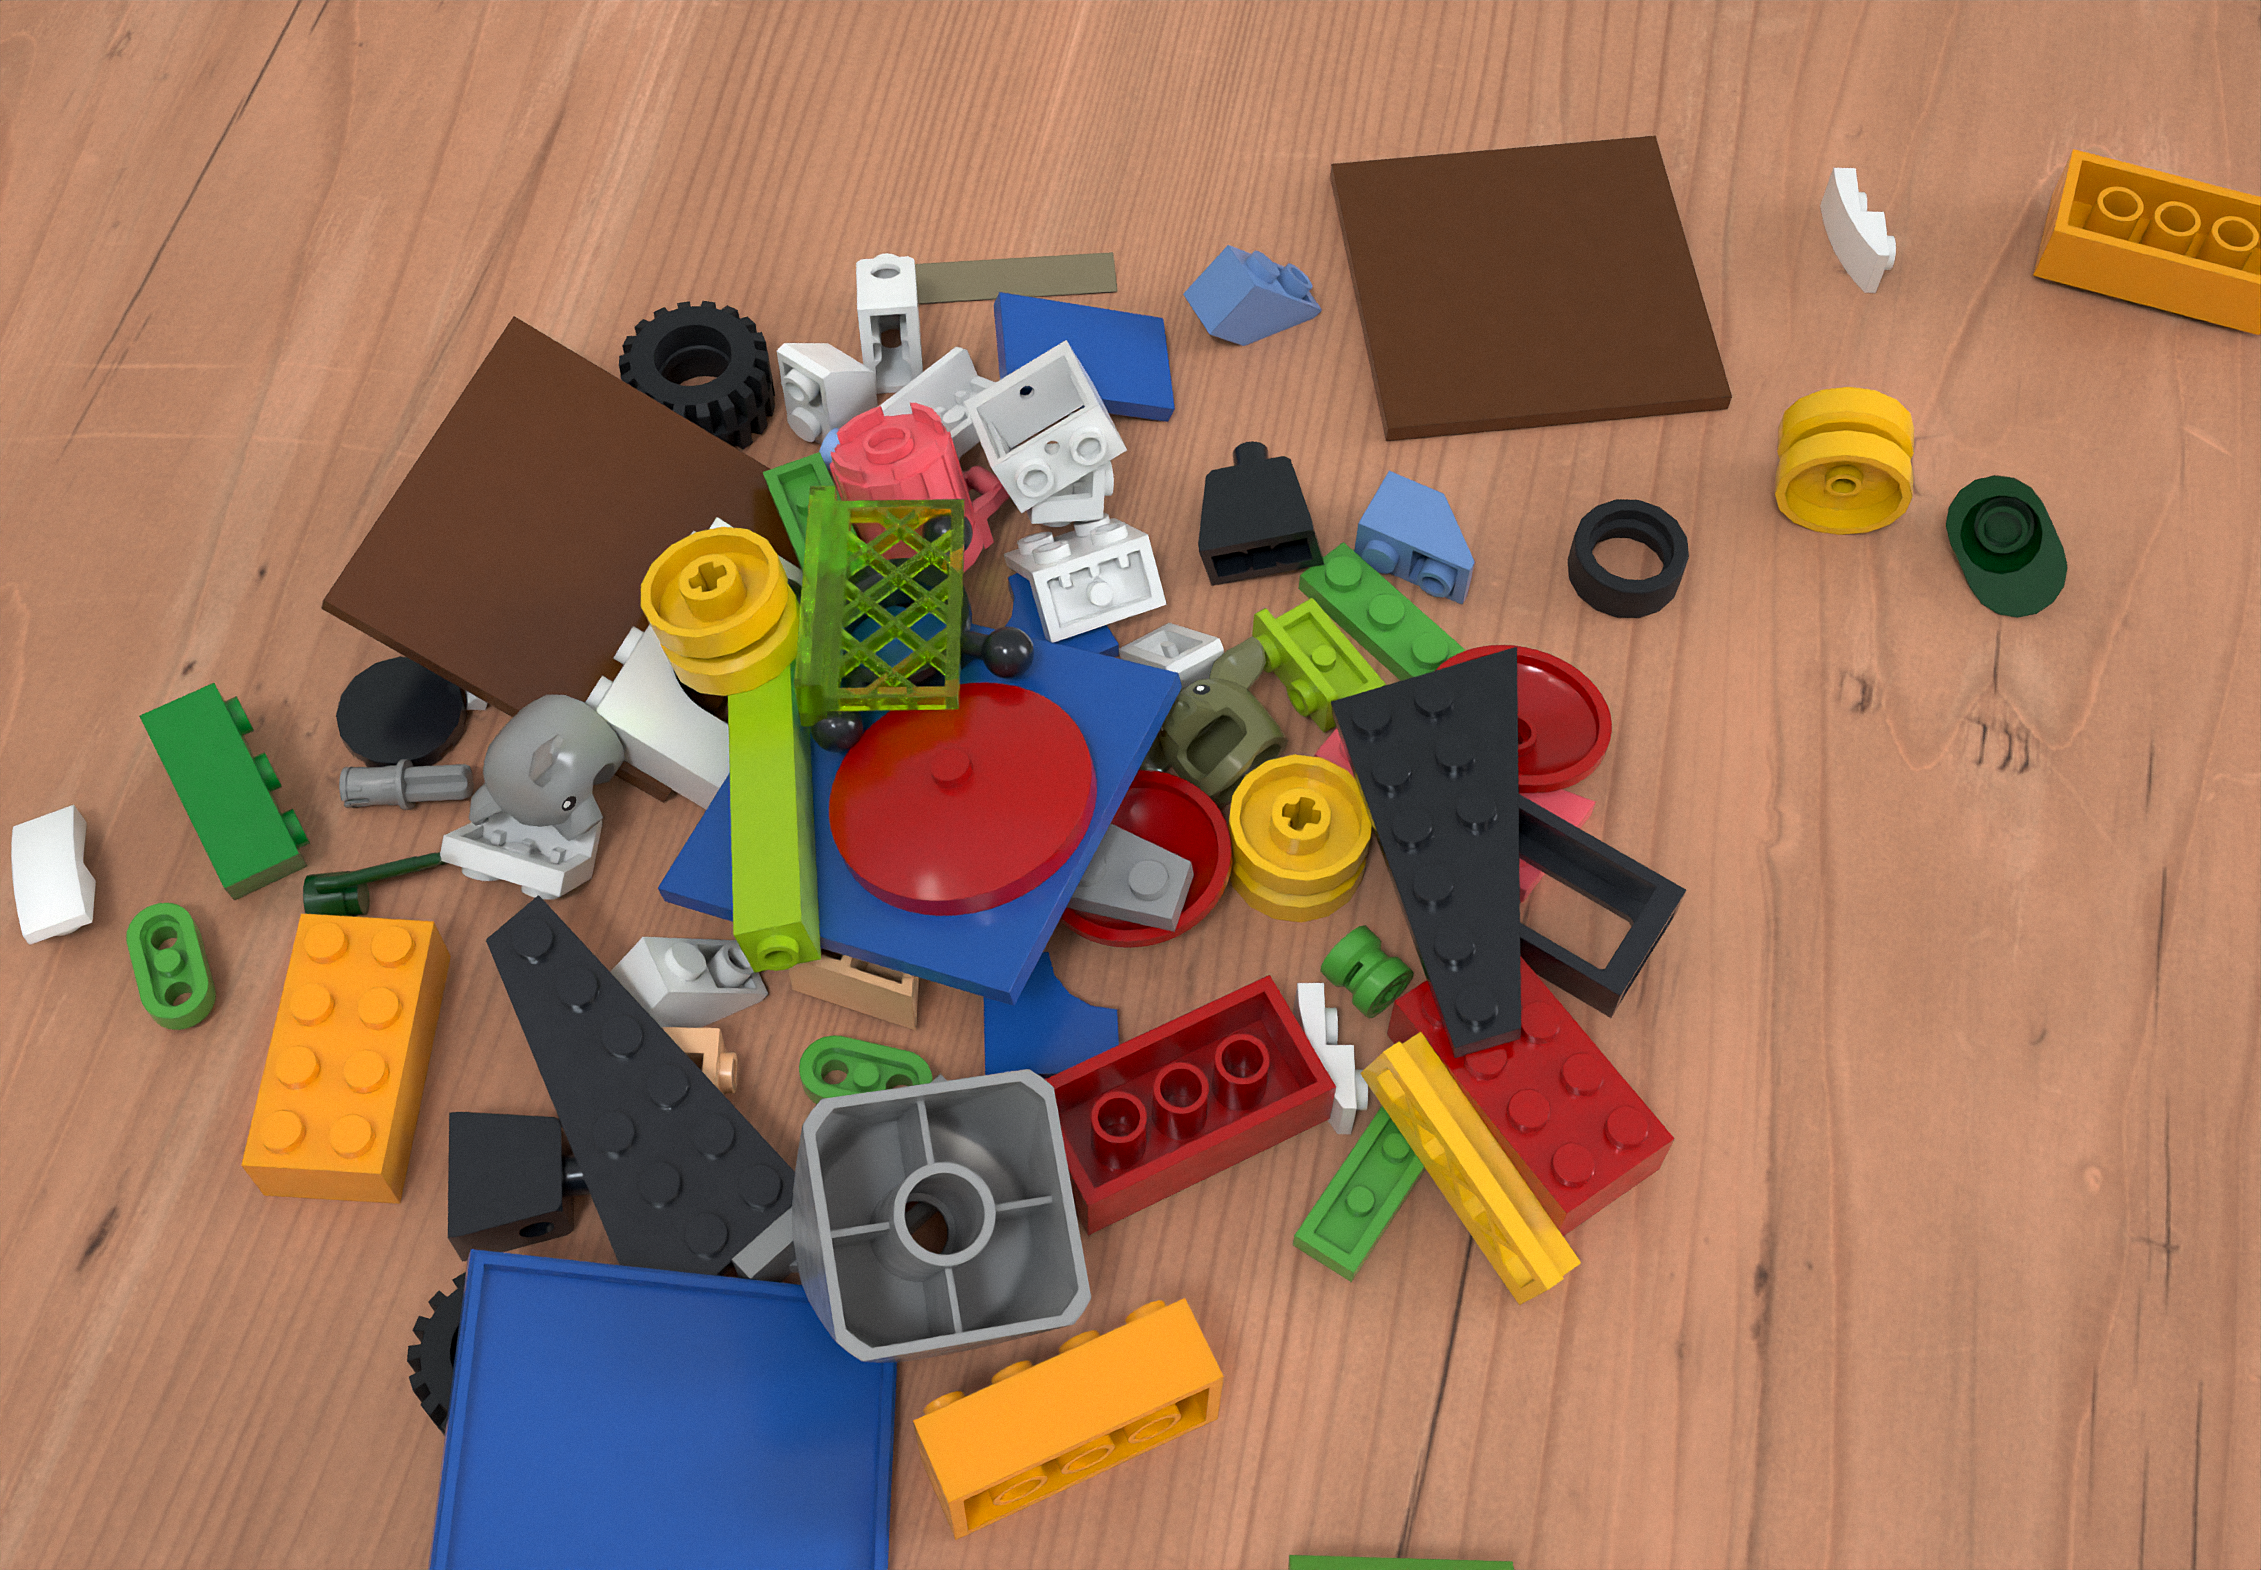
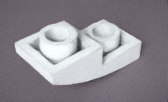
[1820,168,1896,293]
[11,805,96,945]
[1293,983,1368,1134]

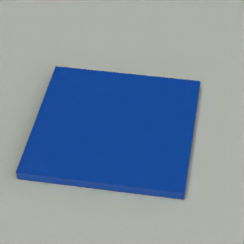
[657,605,1182,1006]
[428,1249,897,1570]

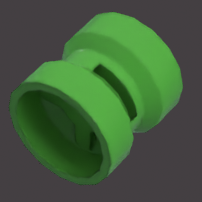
[1320,925,1414,1019]

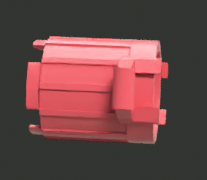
[830,403,1009,578]

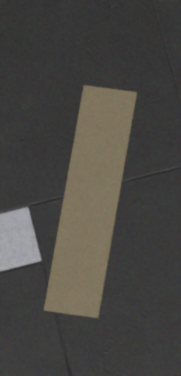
[915,252,1117,304]

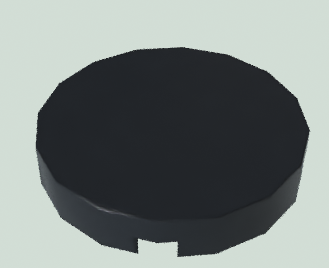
[336,656,467,767]

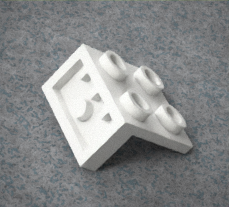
[1004,513,1167,643]

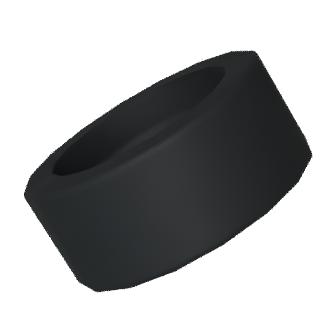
[1568,499,1689,618]

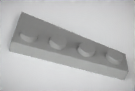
[1066,823,1194,932]

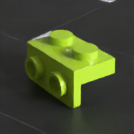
[1252,598,1386,733]

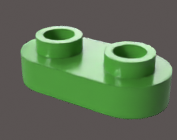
[126,903,216,1030]
[799,1035,933,1104]

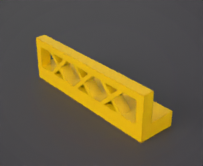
[1360,1032,1581,1305]

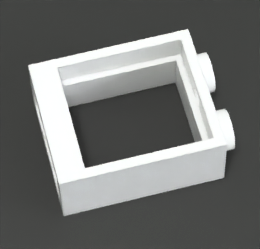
[964,340,1127,513]

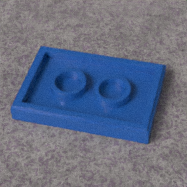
[993,292,1175,422]

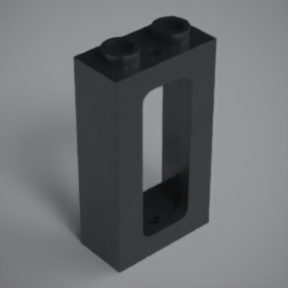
[1519,794,1686,1018]

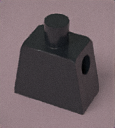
[1198,441,1324,586]
[448,1112,590,1262]

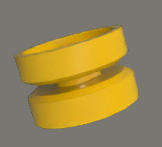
[1775,387,1914,535]
[641,527,805,696]
[1228,754,1372,923]

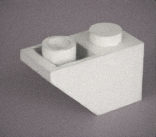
[777,343,878,445]
[610,937,768,1028]

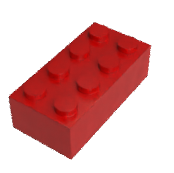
[1387,956,1675,1236]
[1045,975,1336,1236]

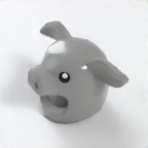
[469,695,625,841]

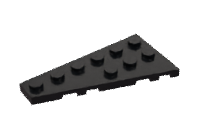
[1331,647,1521,1058]
[486,895,795,1276]

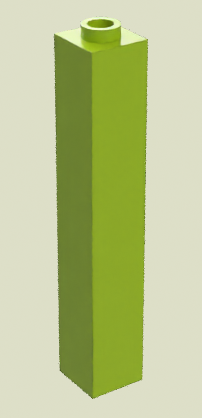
[728,643,821,973]

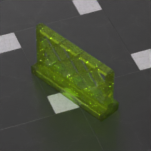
[794,486,965,726]

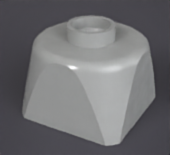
[792,1069,1091,1363]

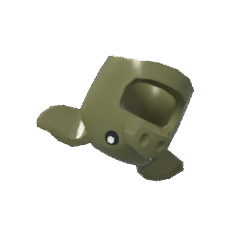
[1139,636,1288,809]

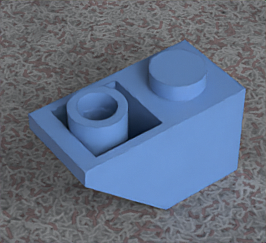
[1183,245,1322,346]
[1354,471,1475,605]

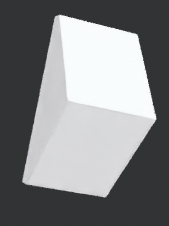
[1119,623,1224,691]

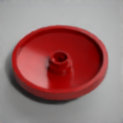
[829,682,1097,916]

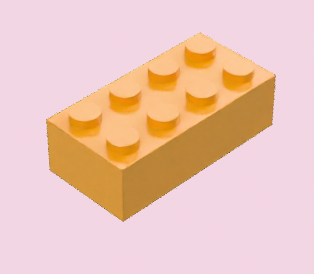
[2033,149,2261,335]
[241,914,451,1204]
[913,1298,1224,1540]

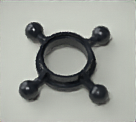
[788,508,1034,753]

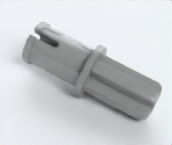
[339,759,474,810]

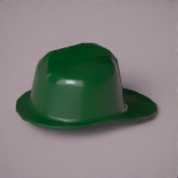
[1946,475,2068,618]

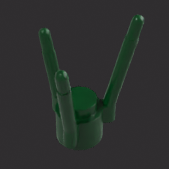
[303,852,448,917]

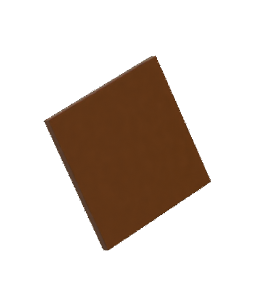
[1330,136,1732,441]
[321,316,799,803]

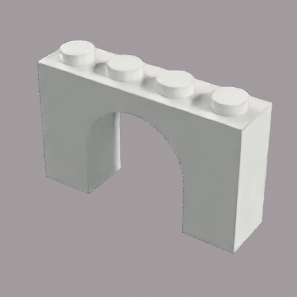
[585,517,813,810]

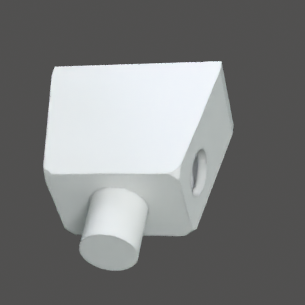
[856,253,923,394]

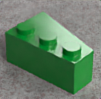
[139,683,310,901]

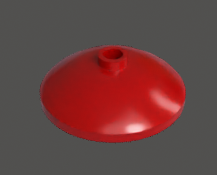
[1435,645,1612,794]
[1060,770,1232,948]

